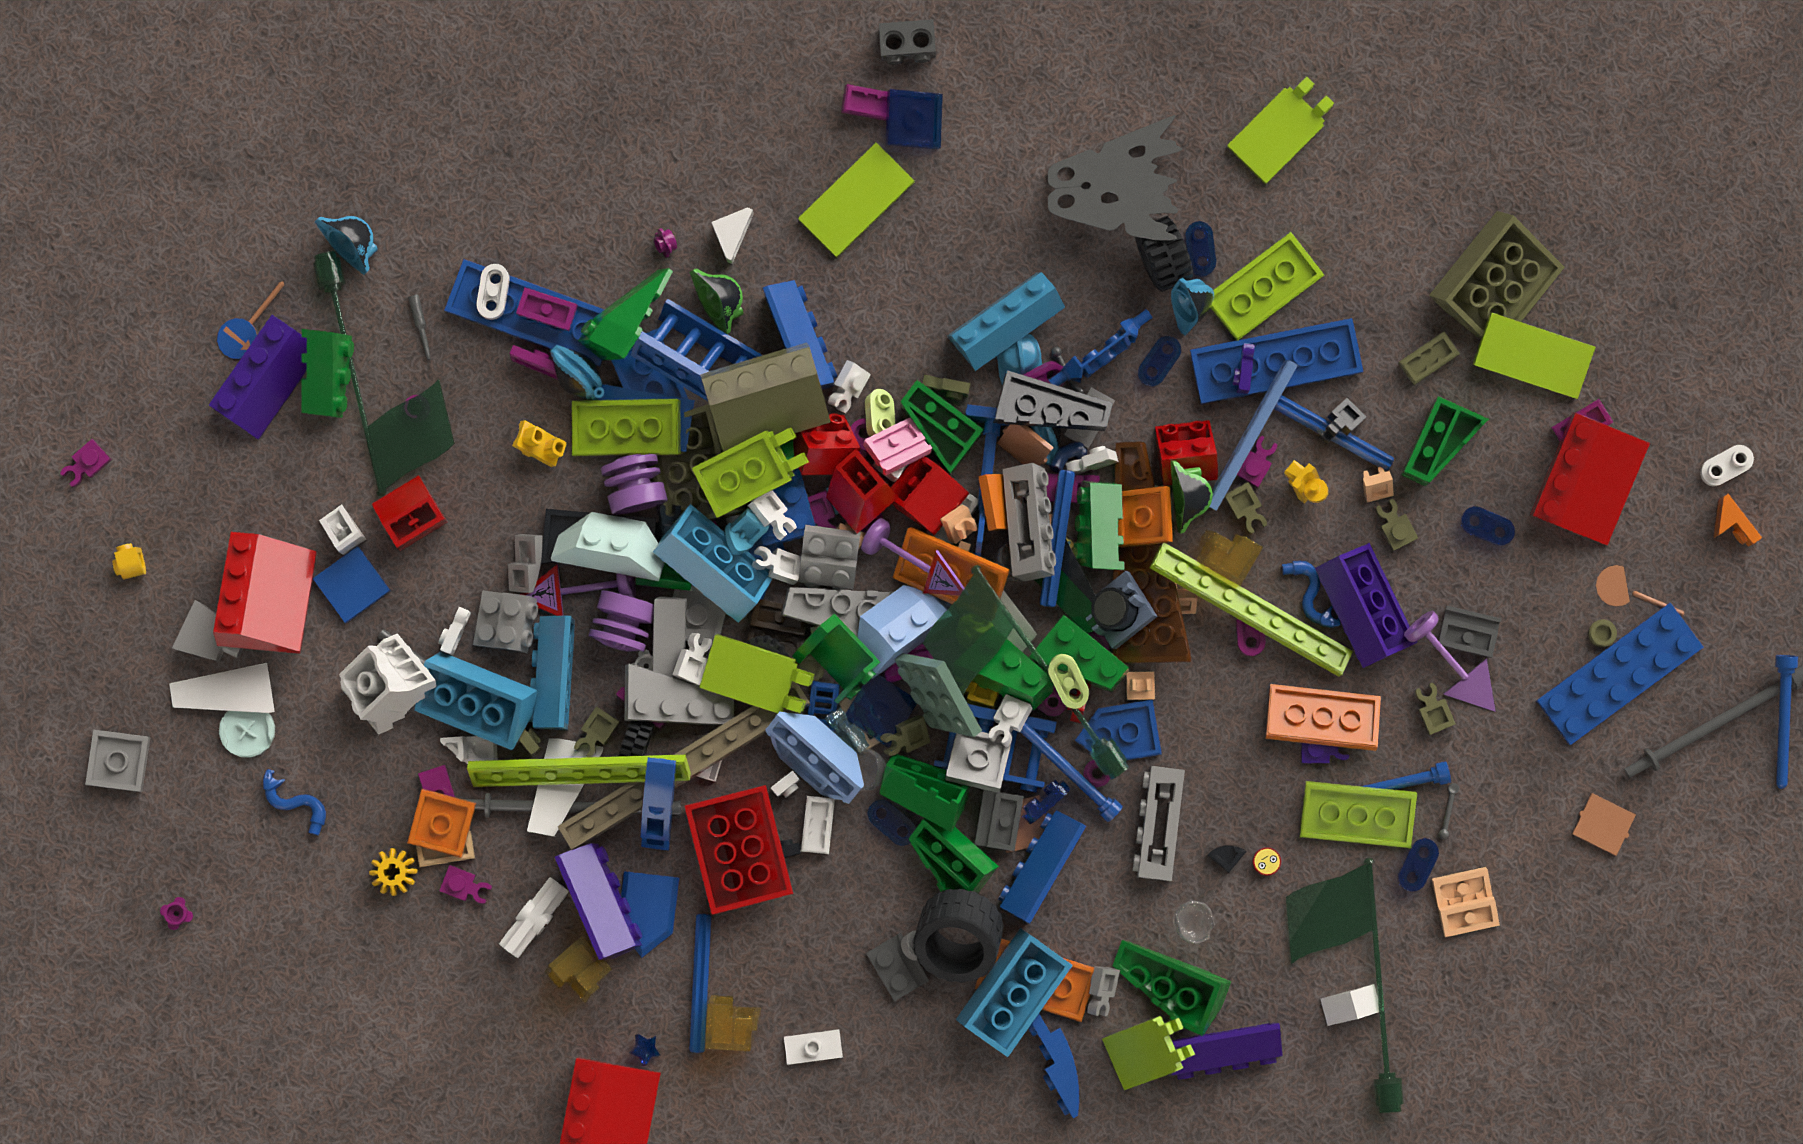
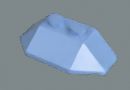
[857,585,959,679]
[765,712,864,804]

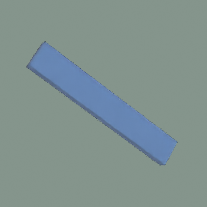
[1209,360,1298,511]

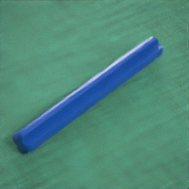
[1274,395,1394,471]
[1040,470,1075,607]
[689,914,711,1053]

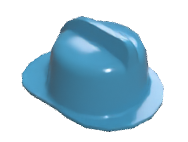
[997,334,1042,385]

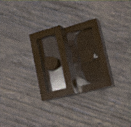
[747,599,808,666]

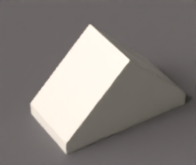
[712,208,754,264]
[319,505,366,555]
[1320,984,1381,1026]

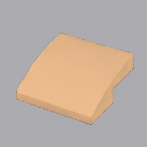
[1431,867,1500,937]

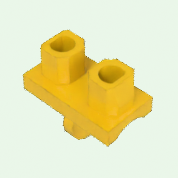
[512,420,566,467]
[1284,460,1329,504]

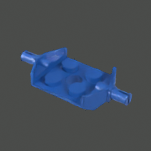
[1048,309,1153,386]

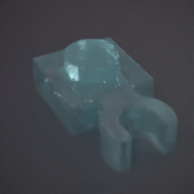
[825,708,870,754]

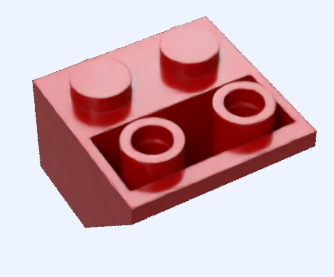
[793,414,861,475]
[1155,420,1218,486]
[826,449,898,534]
[891,456,970,536]
[372,475,448,551]

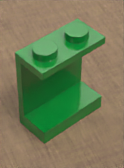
[792,614,880,704]

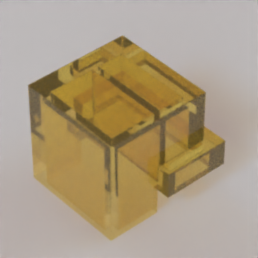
[1196,529,1263,586]
[544,936,612,1003]
[705,995,761,1051]

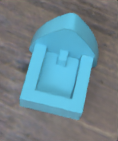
[725,508,770,555]

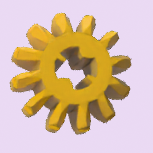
[369,848,418,896]

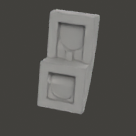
[508,534,542,593]

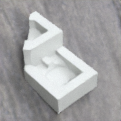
[440,736,498,764]

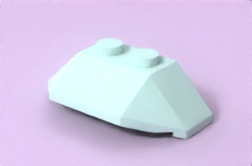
[551,512,665,581]

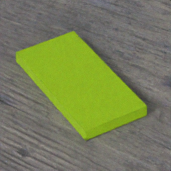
[798,143,915,258]
[1210,232,1324,341]
[1473,312,1596,399]
[572,399,681,456]
[1299,781,1417,848]

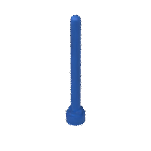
[1775,655,1798,789]
[1020,722,1123,822]
[1361,761,1451,790]

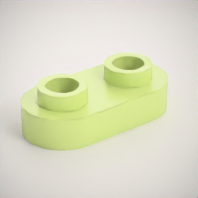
[865,389,895,437]
[1048,654,1089,709]

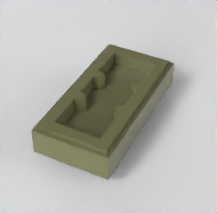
[1398,331,1460,386]

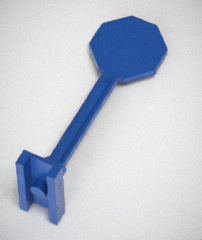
[966,404,1010,556]

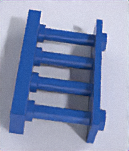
[631,299,762,401]
[934,704,1057,793]

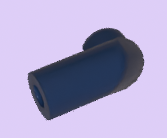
[1049,441,1088,473]

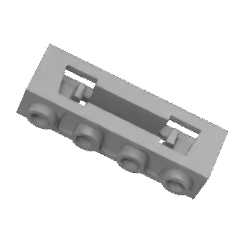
[1003,463,1056,581]
[1133,766,1185,882]

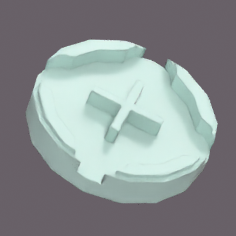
[219,711,275,758]

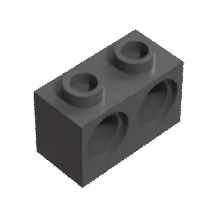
[879,19,936,65]

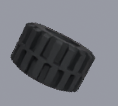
[1135,216,1193,292]

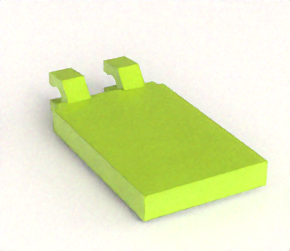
[1227,77,1334,185]
[692,427,809,518]
[699,634,815,713]
[1102,1016,1195,1090]

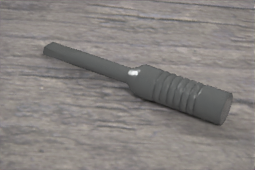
[408,295,431,360]

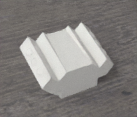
[339,634,436,734]

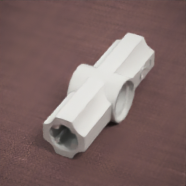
[499,877,569,958]

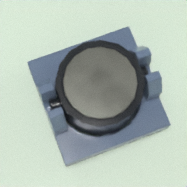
[1086,571,1158,649]

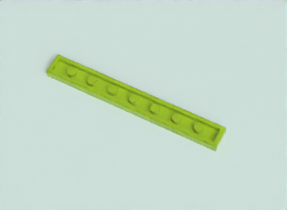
[1150,543,1353,677]
[467,754,691,787]

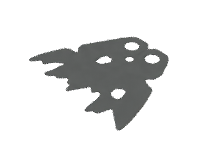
[1048,115,1182,241]

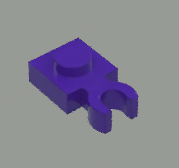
[1233,344,1255,394]
[1301,743,1349,763]

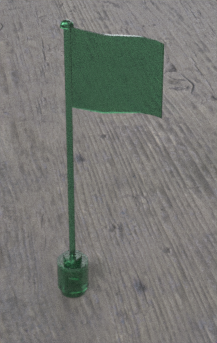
[313,251,455,497]
[923,565,1129,780]
[1286,858,1404,1113]

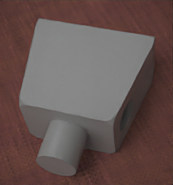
[172,600,243,662]

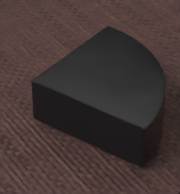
[1207,845,1247,873]

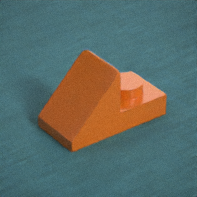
[1714,494,1762,547]

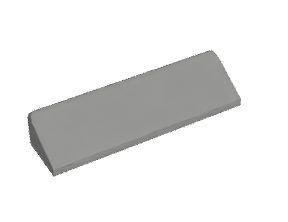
[652,597,687,682]

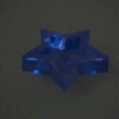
[629,1034,661,1066]

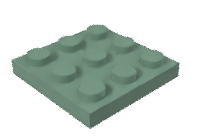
[895,653,982,737]

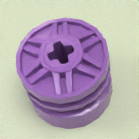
[601,454,668,515]
[589,590,654,652]

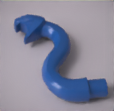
[1281,560,1341,628]
[263,769,326,836]

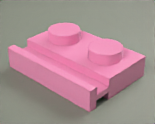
[863,417,932,476]

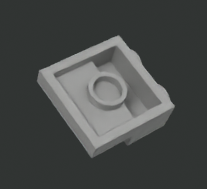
[798,525,861,590]
[473,590,538,654]

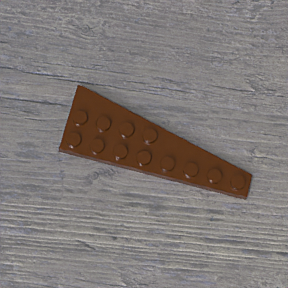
[1112,441,1191,664]

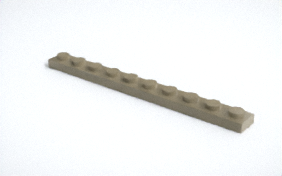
[557,682,810,850]

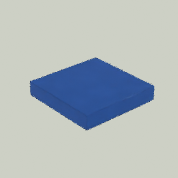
[313,546,391,623]

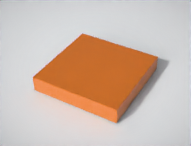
[979,474,1015,531]
[1118,486,1173,548]
[407,789,476,858]

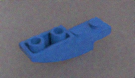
[641,757,676,850]
[1028,1014,1079,1118]

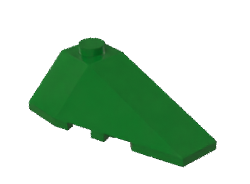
[578,268,673,361]
[1112,940,1231,1036]

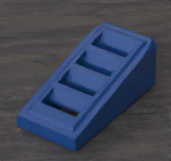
[808,681,840,732]

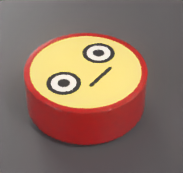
[1252,848,1281,876]

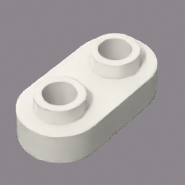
[477,264,510,320]
[1700,445,1754,486]

